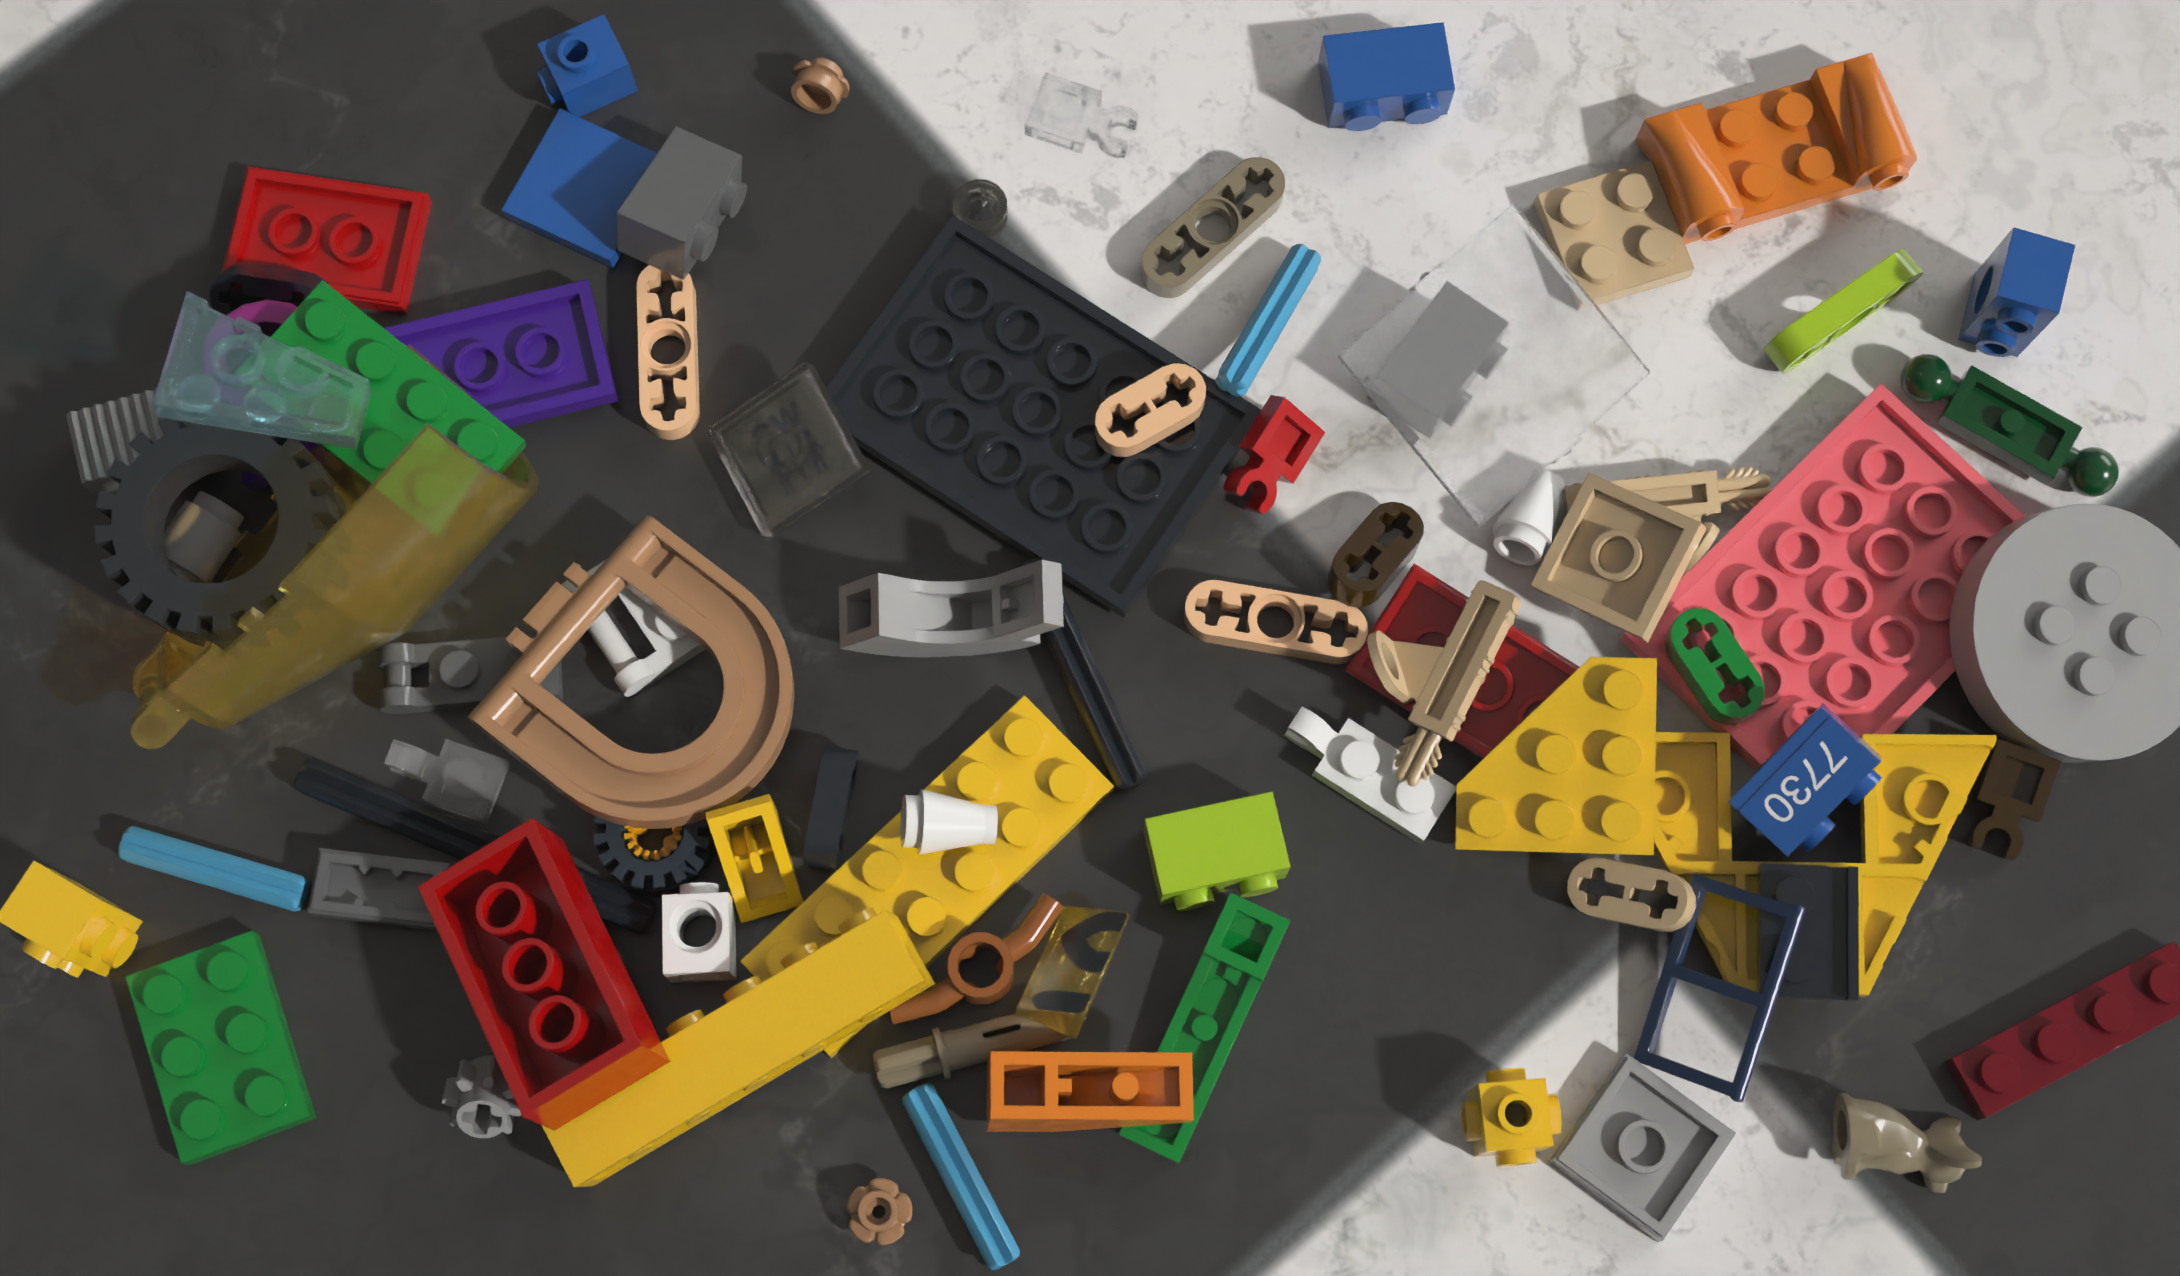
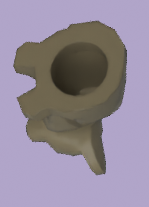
[1832,1093,1982,1193]

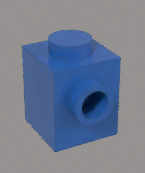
[535,14,638,117]

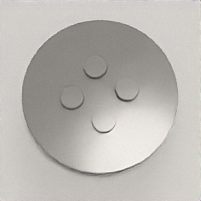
[1950,504,2180,763]

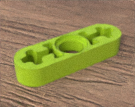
[1763,248,1924,374]

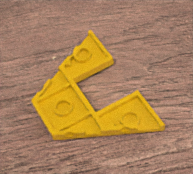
[1654,732,1996,997]

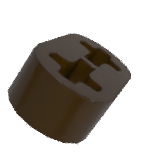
[1327,502,1424,607]

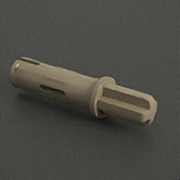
[873,1008,1071,1089]

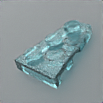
[152,291,372,449]

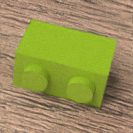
[1143,791,1291,911]

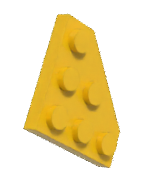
[1455,657,1657,855]

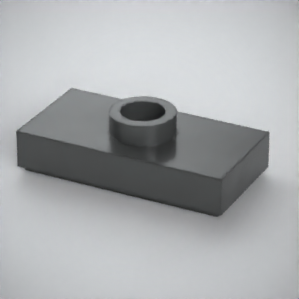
[307,848,451,931]

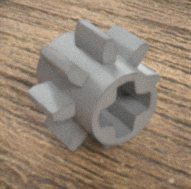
[442,1055,522,1139]

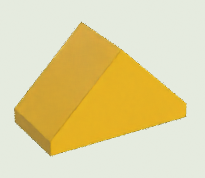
[705,794,803,923]

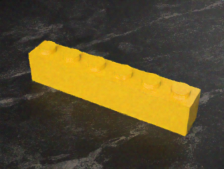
[542,908,935,1187]

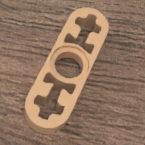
[637,265,700,440]
[1184,580,1368,664]

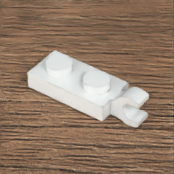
[1284,707,1457,844]

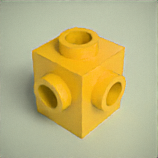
[1461,1068,1561,1167]

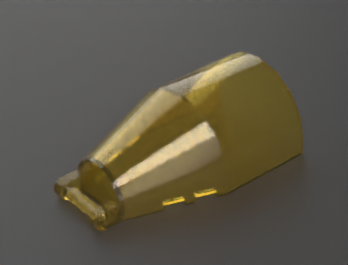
[131,344,539,749]

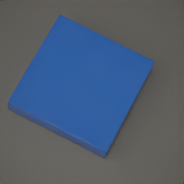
[501,109,657,268]

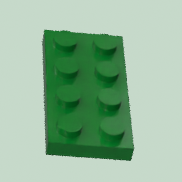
[236,280,526,543]

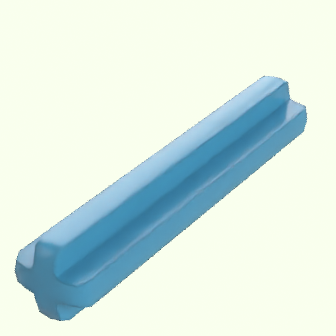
[1216,244,1321,397]
[118,826,310,912]
[902,1083,1020,1271]

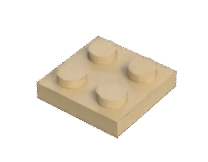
[1533,160,1695,312]
[1530,473,1707,643]

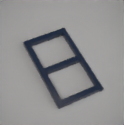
[1634,873,1806,1103]

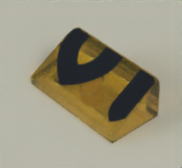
[1015,906,1130,1039]

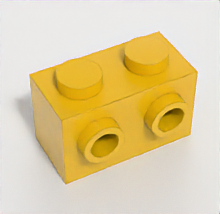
[0,861,143,978]

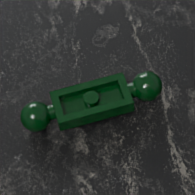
[1900,354,2119,497]

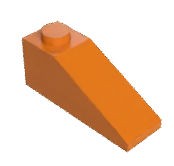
[986,1051,1194,1132]

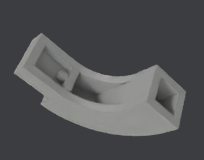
[839,560,1064,657]

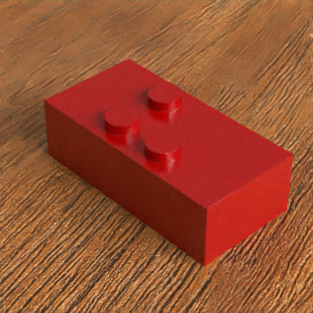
[418,818,670,1131]

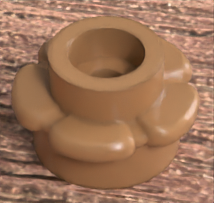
[791,58,850,114]
[846,1178,913,1245]

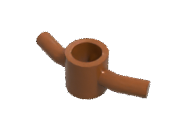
[890,893,1064,1025]

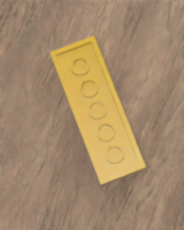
[741,695,1114,1059]

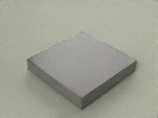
[1549,1053,1736,1242]

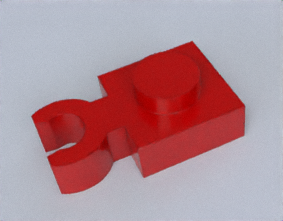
[1223,395,1325,514]

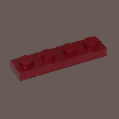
[1944,941,2180,1120]

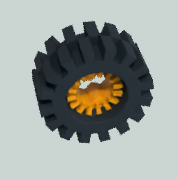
[593,816,716,897]

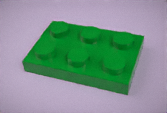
[125,930,316,1166]

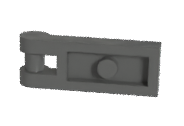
[378,634,563,714]

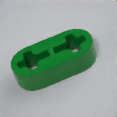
[1665,608,1765,725]

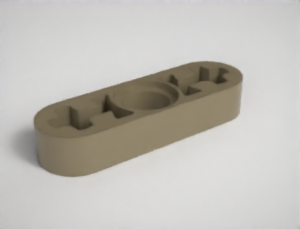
[1141,157,1285,298]

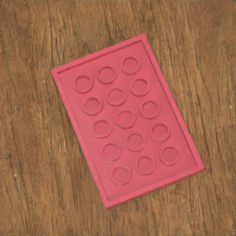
[1620,383,2026,771]

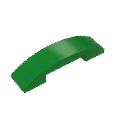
[1118,893,1291,1163]

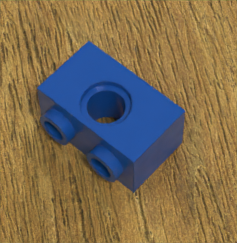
[1958,227,2075,357]

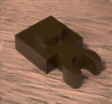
[1968,739,2061,860]

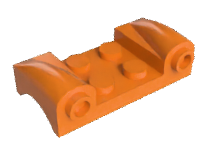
[1635,53,1917,244]

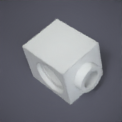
[662,882,737,983]

